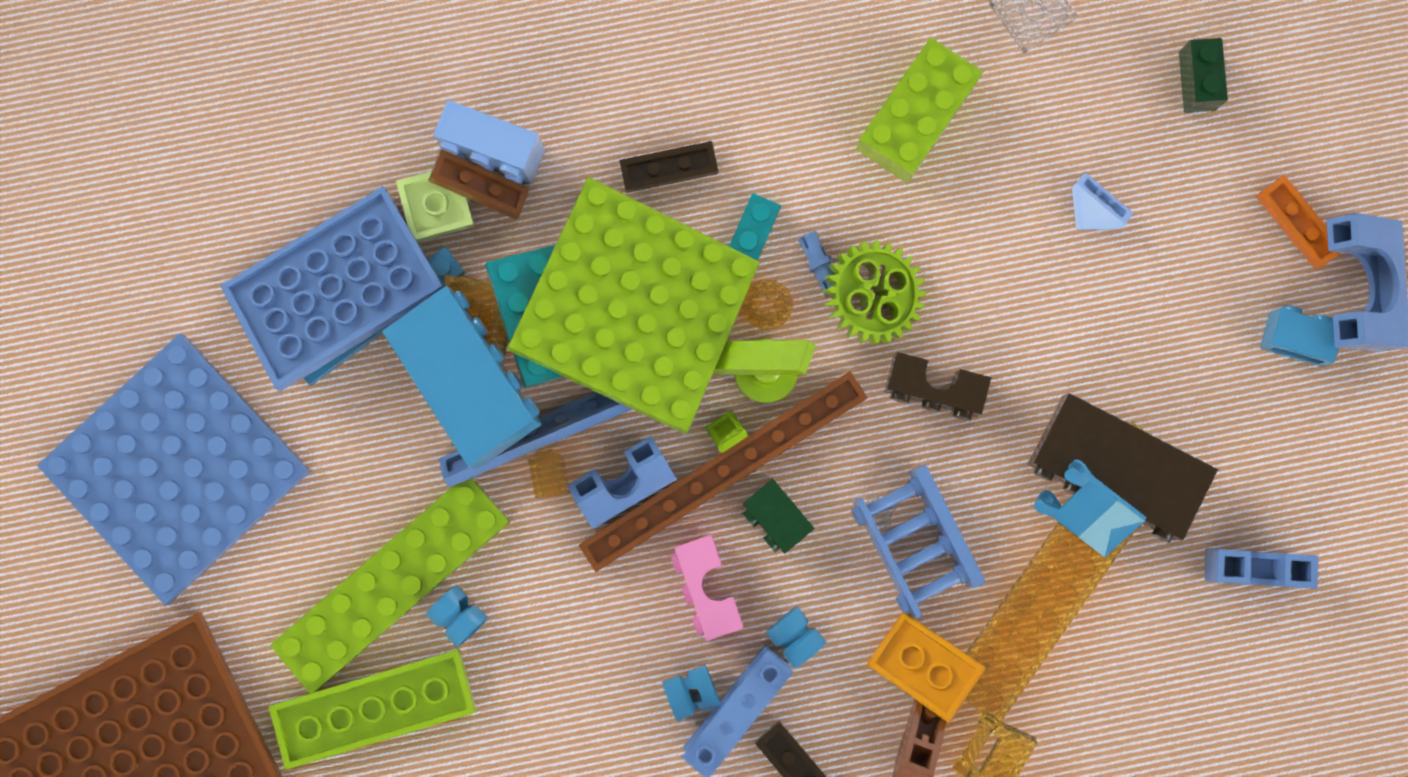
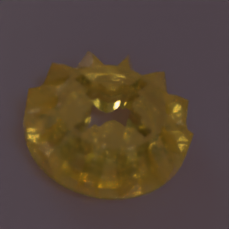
[742,279,793,330]

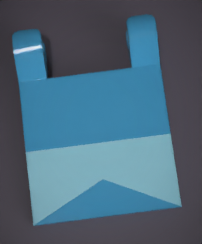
[1034,459,1147,557]

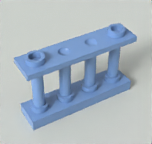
[851,465,986,619]
[681,645,794,777]

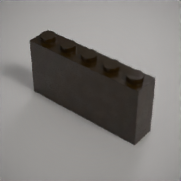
[1027,393,1218,543]

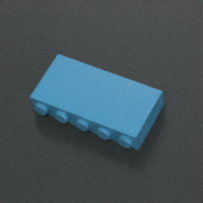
[382,286,542,469]

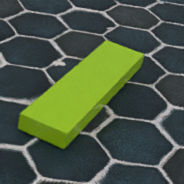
[713,340,816,375]

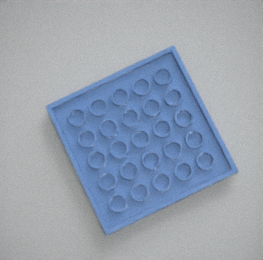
[37,333,311,605]

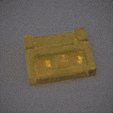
[952,712,1037,777]

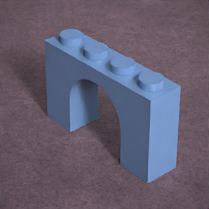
[1327,213,1408,352]

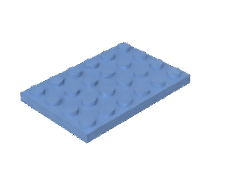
[221,186,444,392]

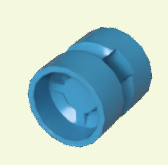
[426,585,488,648]
[765,606,827,669]
[662,665,720,721]

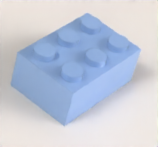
[433,100,545,185]

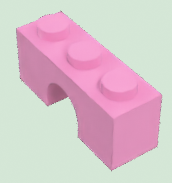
[671,535,744,641]

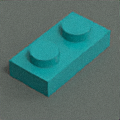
[729,193,781,261]

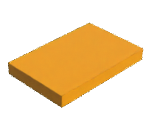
[866,612,986,723]

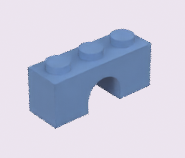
[567,436,677,529]
[1204,549,1318,589]

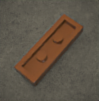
[428,149,529,220]

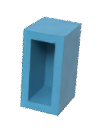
[1260,305,1338,367]

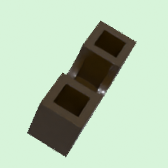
[884,352,991,421]

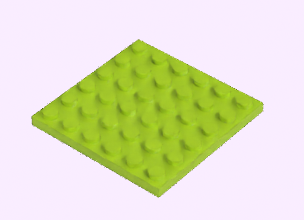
[506,177,760,434]

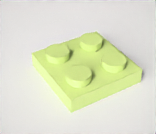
[396,171,475,242]

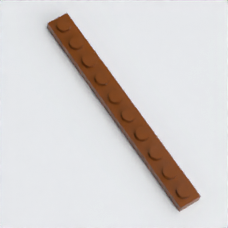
[579,371,868,572]

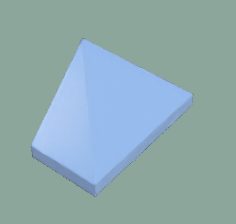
[1072,172,1133,230]

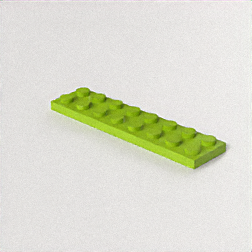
[270,478,510,693]

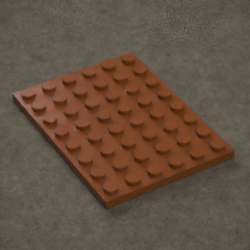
[0,612,282,777]

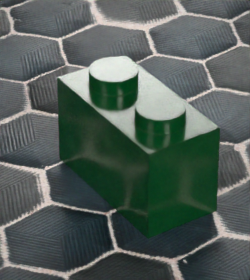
[1179,38,1228,113]
[742,479,815,554]

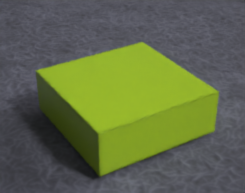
[704,410,748,453]

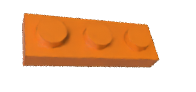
[1255,175,1340,270]

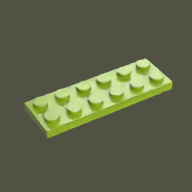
[268,649,477,770]

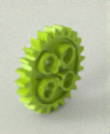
[823,240,927,345]

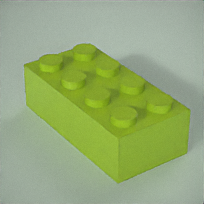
[856,37,983,184]

